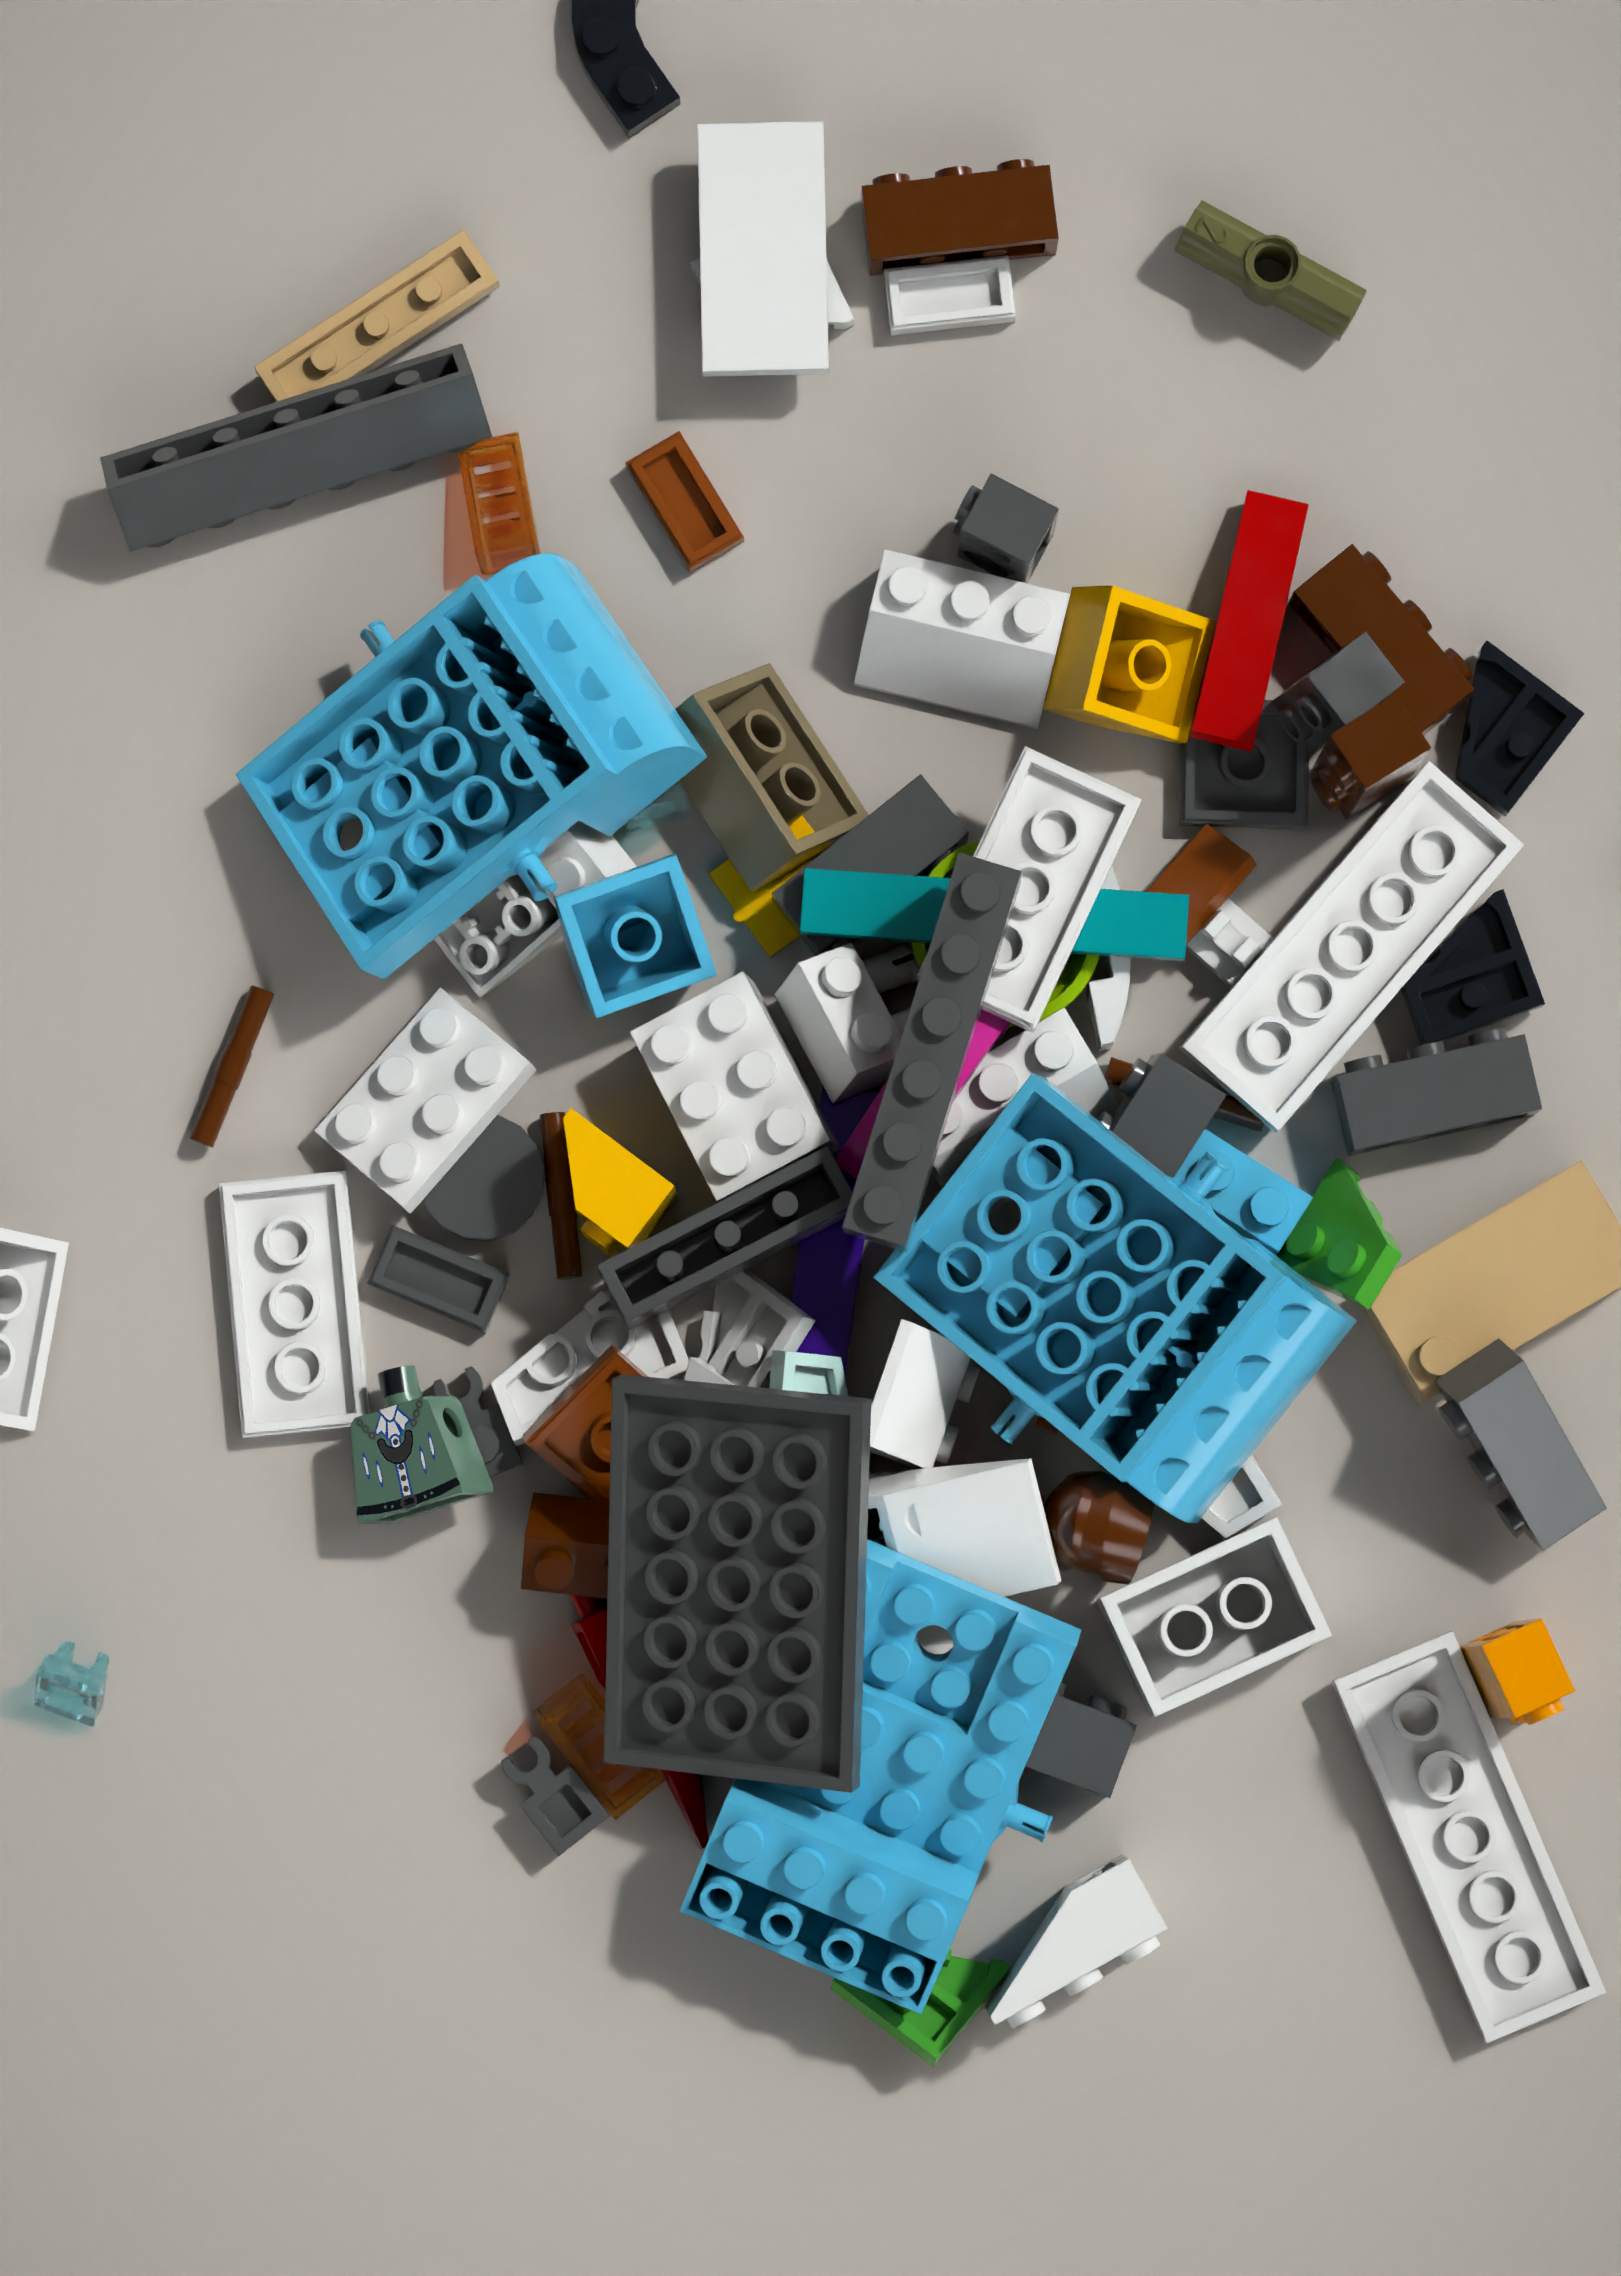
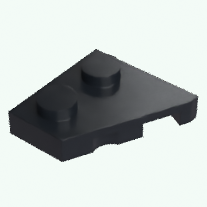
[1455,640,1585,817]
[1401,889,1545,1045]

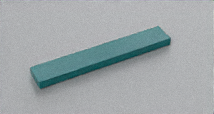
[800,868,1189,961]

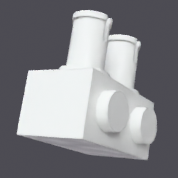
[774,942,919,1104]

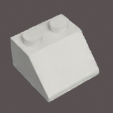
[870,1319,981,1469]

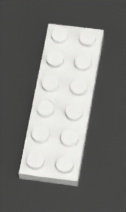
[1179,761,1524,1132]
[1332,1631,1607,2043]

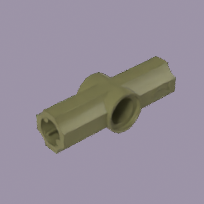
[1174,200,1367,341]

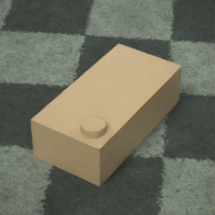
[1359,1160,1621,1405]

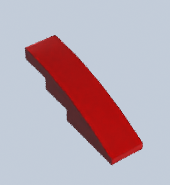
[1190,490,1309,752]

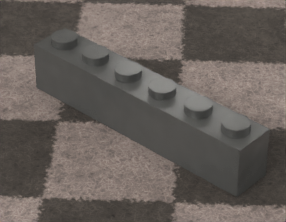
[100,343,492,552]
[842,852,1022,1252]

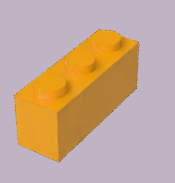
[1459,1618,1575,1725]

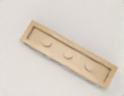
[254,229,500,402]

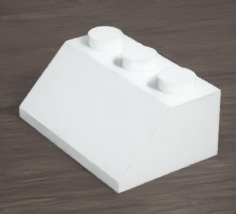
[854,549,1070,730]
[932,1008,1118,1188]
[0,1228,69,1431]

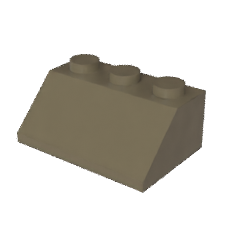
[675,663,869,891]

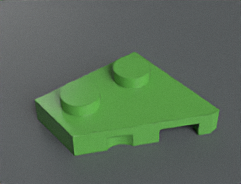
[1277,1158,1402,1310]
[830,1949,1011,2068]

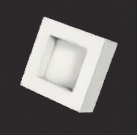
[1186,898,1274,988]

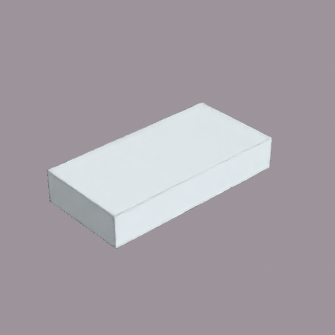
[883,255,1016,336]

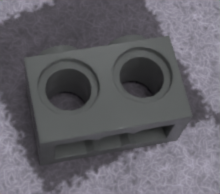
[953,473,1059,584]
[1272,631,1405,751]

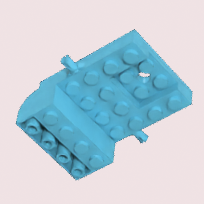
[235,553,707,979]
[873,1073,1357,1523]
[680,1539,1082,2015]

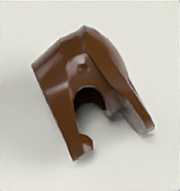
[1043,1471,1155,1585]

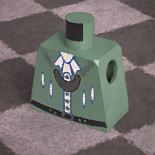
[351,1365,494,1523]

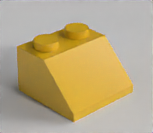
[1043,585,1216,743]
[563,1108,678,1257]

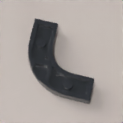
[572,0,681,138]

